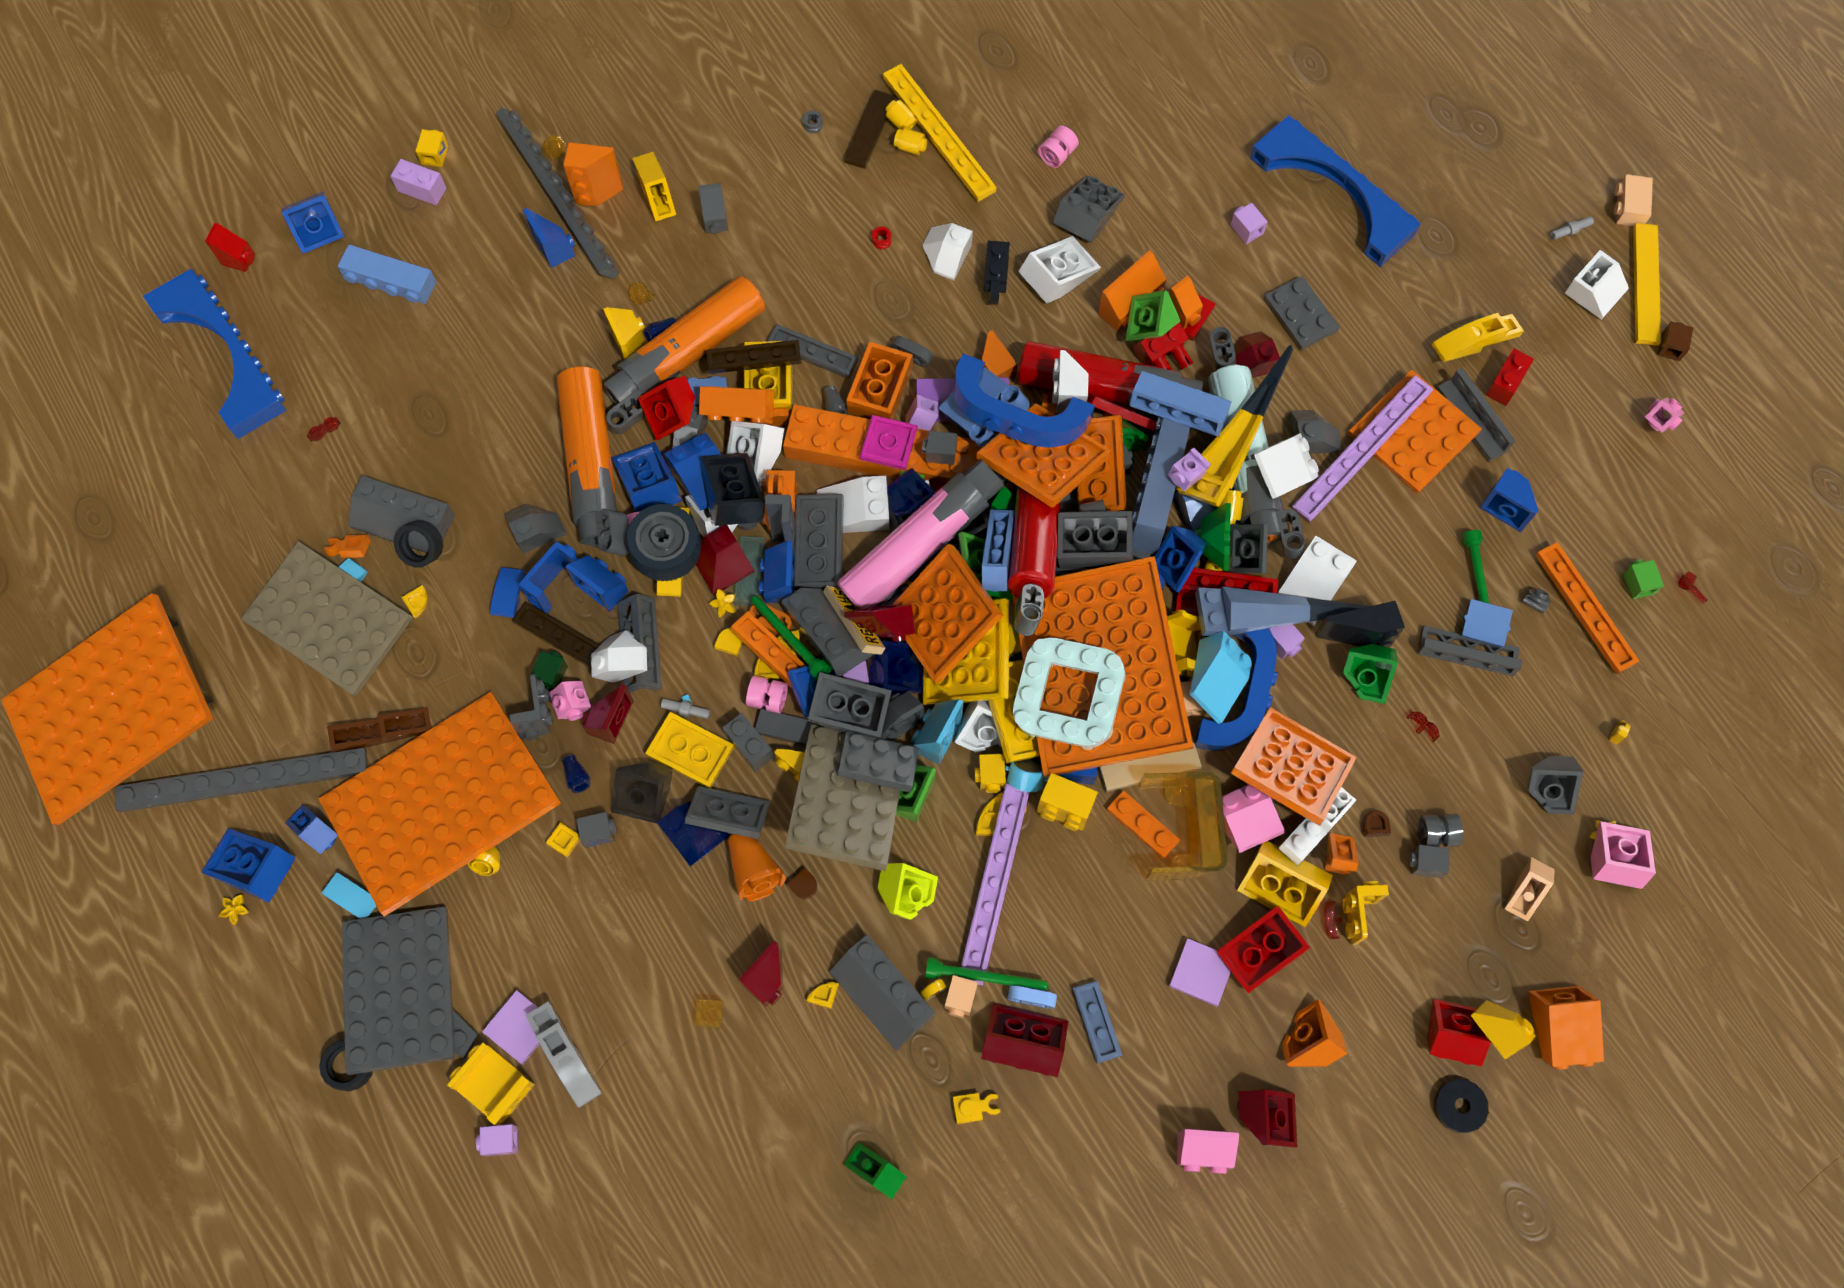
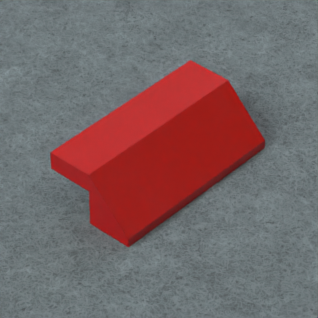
[1175,568,1278,629]

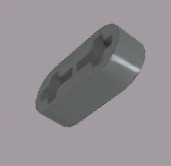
[890,336,933,367]

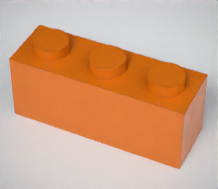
[699,386,774,423]

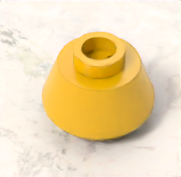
[468,846,500,876]

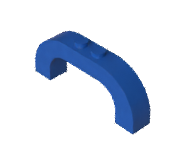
[954,353,1095,447]
[1194,628,1278,751]

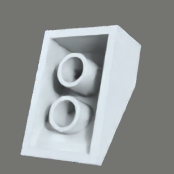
[1018,236,1101,303]
[727,421,784,488]
[1254,433,1319,499]
[817,476,890,533]
[1277,536,1357,626]

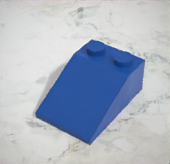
[664,432,721,511]
[612,442,682,512]
[201,828,296,903]

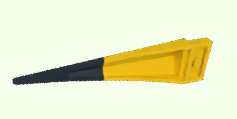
[1176,345,1293,507]

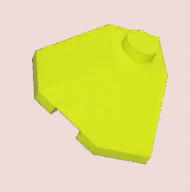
[878,863,938,920]

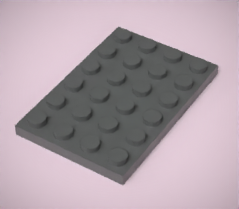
[342,907,455,1075]

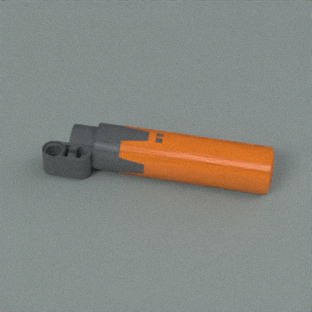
[604,275,765,434]
[557,366,629,556]

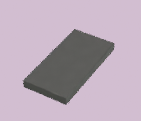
[794,494,844,589]

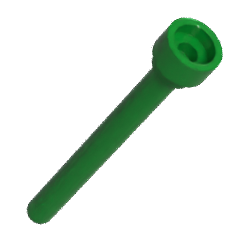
[1462,530,1490,604]
[751,596,831,681]
[925,957,1049,991]

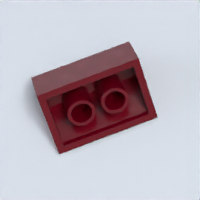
[981,1003,1069,1077]

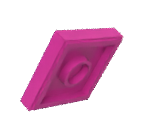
[860,415,918,470]

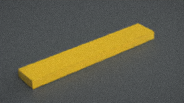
[1633,223,1661,346]

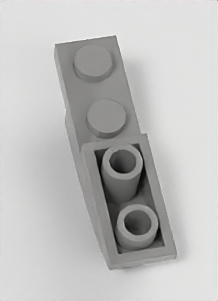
[525,1001,602,1108]

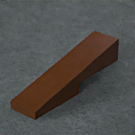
[327,707,431,753]

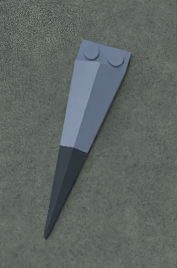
[1195,587,1370,636]

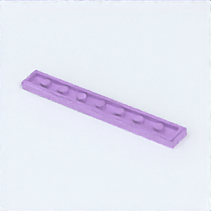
[1292,375,1433,524]
[961,783,1030,986]

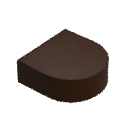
[1362,810,1391,837]
[787,868,817,899]

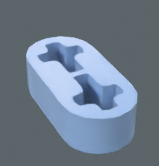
[1007,986,1057,1009]

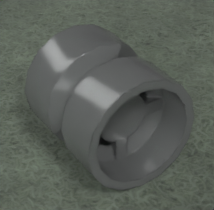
[1418,814,1463,847]

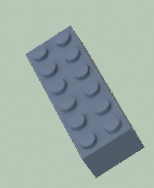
[1132,416,1190,555]

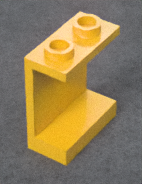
[1167,610,1201,680]
[447,1043,535,1126]

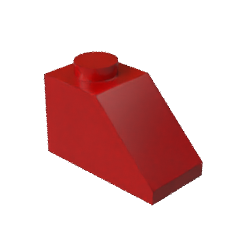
[205,222,255,272]

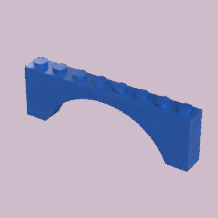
[1250,115,1421,267]
[143,269,287,439]

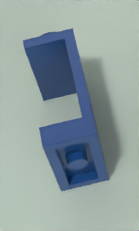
[518,541,578,614]

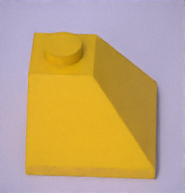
[603,307,645,360]
[1471,1000,1536,1060]

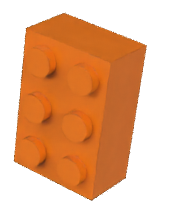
[846,342,913,420]

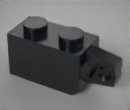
[984,241,1010,305]

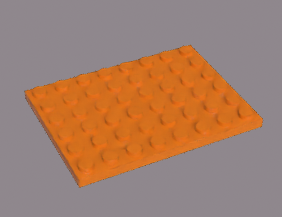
[1012,556,1194,777]
[1,593,214,825]
[318,692,561,917]

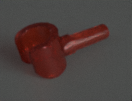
[1678,572,1708,604]

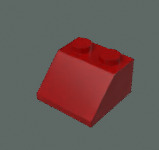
[638,376,695,441]
[1427,999,1491,1067]

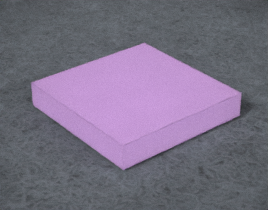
[1169,938,1231,1007]
[482,990,540,1065]

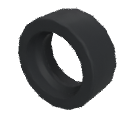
[394,520,443,568]
[319,1040,373,1092]

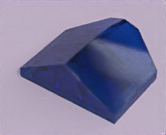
[887,468,936,517]

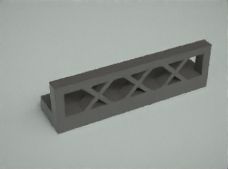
[1436,368,1516,462]
[765,494,795,555]
[618,594,662,694]
[1418,626,1522,676]

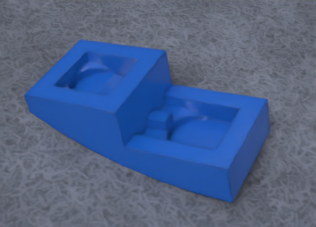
[490,567,526,618]

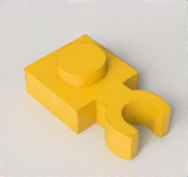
[953,1093,1000,1124]

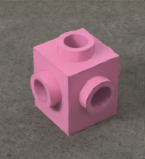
[1645,397,1685,433]
[549,681,591,721]

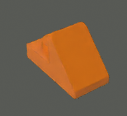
[1325,833,1359,875]

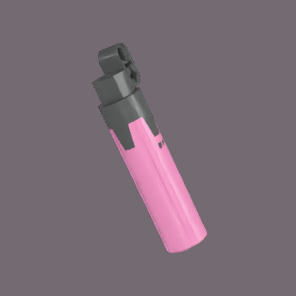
[838,459,1009,609]

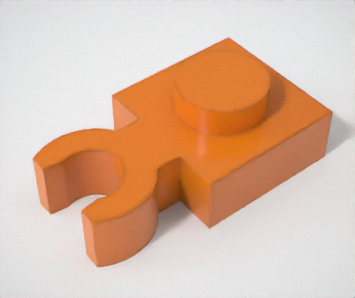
[324,535,371,558]

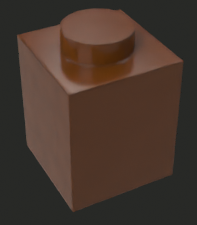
[1657,321,1693,361]

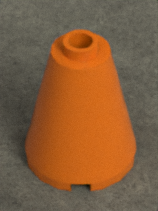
[728,834,786,902]

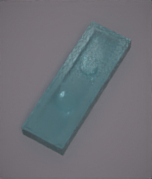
[734,536,765,606]

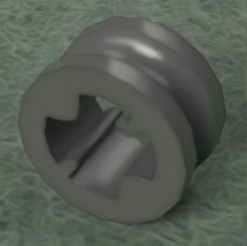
[803,111,823,133]

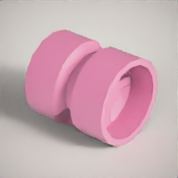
[1038,125,1079,168]
[746,676,788,714]

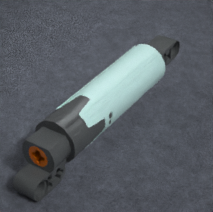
[1207,327,1305,559]

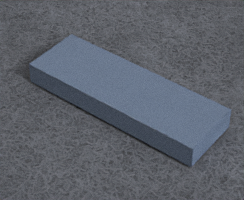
[1072,980,1122,1064]

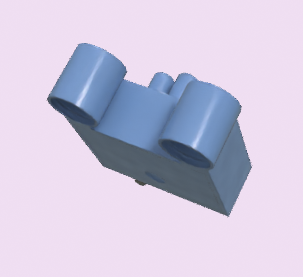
[939,359,1030,449]

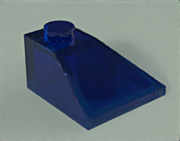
[869,641,924,695]
[656,801,730,867]

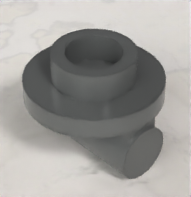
[1522,588,1551,614]

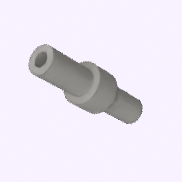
[1550,216,1594,240]
[661,698,711,719]

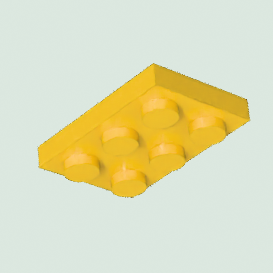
[645,712,735,788]

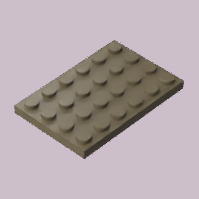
[241,541,413,696]
[784,724,900,871]

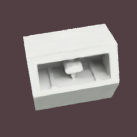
[1565,250,1629,320]
[1052,350,1088,413]

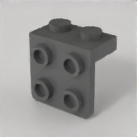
[510,674,553,740]

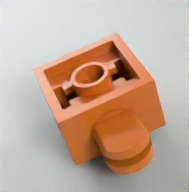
[761,470,798,533]

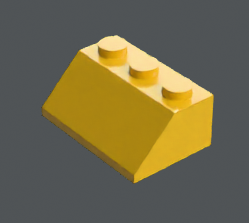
[1237,841,1333,927]

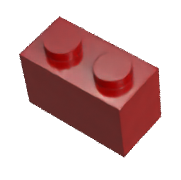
[1485,348,1534,406]

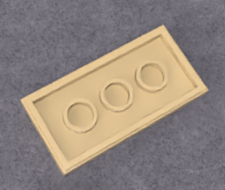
[1099,731,1202,792]

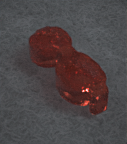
[307,417,341,442]
[1406,711,1440,743]
[1324,901,1342,940]

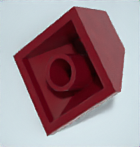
[696,525,755,596]
[844,604,915,641]
[582,684,634,744]
[738,940,783,1008]
[1237,1090,1298,1148]

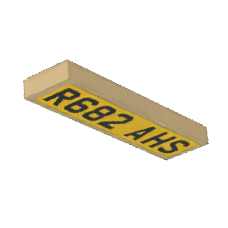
[823,586,885,655]

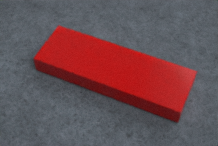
[1087,394,1157,431]

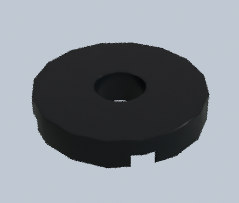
[1434,1079,1489,1133]

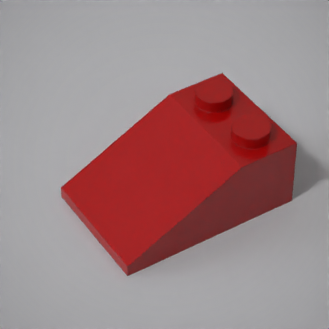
[1216,906,1312,994]

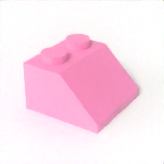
[1213,785,1285,853]
[1591,821,1656,889]
[1177,1129,1239,1174]

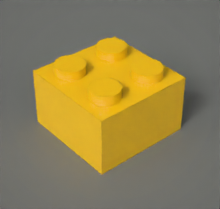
[1037,773,1098,831]

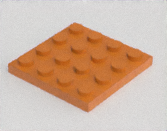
[1348,370,1482,495]
[976,403,1111,508]
[892,544,1004,683]
[1231,707,1357,826]

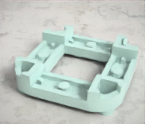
[1013,638,1126,749]

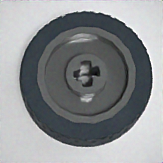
[627,504,701,581]

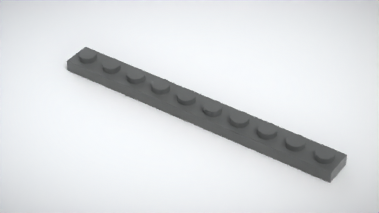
[497,107,619,279]
[115,748,368,813]

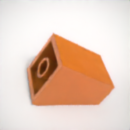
[1528,986,1604,1069]

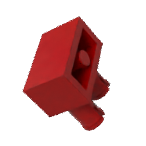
[1132,323,1194,370]

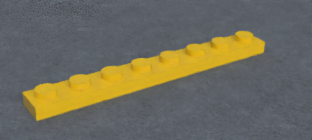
[883,64,996,202]

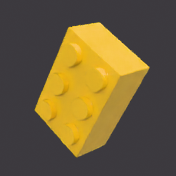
[744,341,793,416]

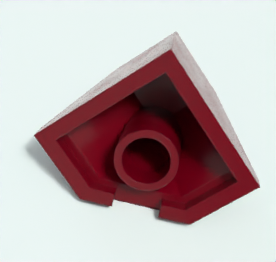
[1226,331,1280,378]

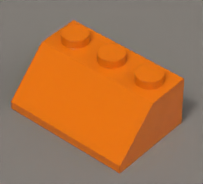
[563,142,624,206]
[1098,250,1166,332]

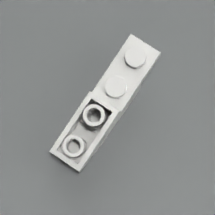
[1278,787,1356,865]

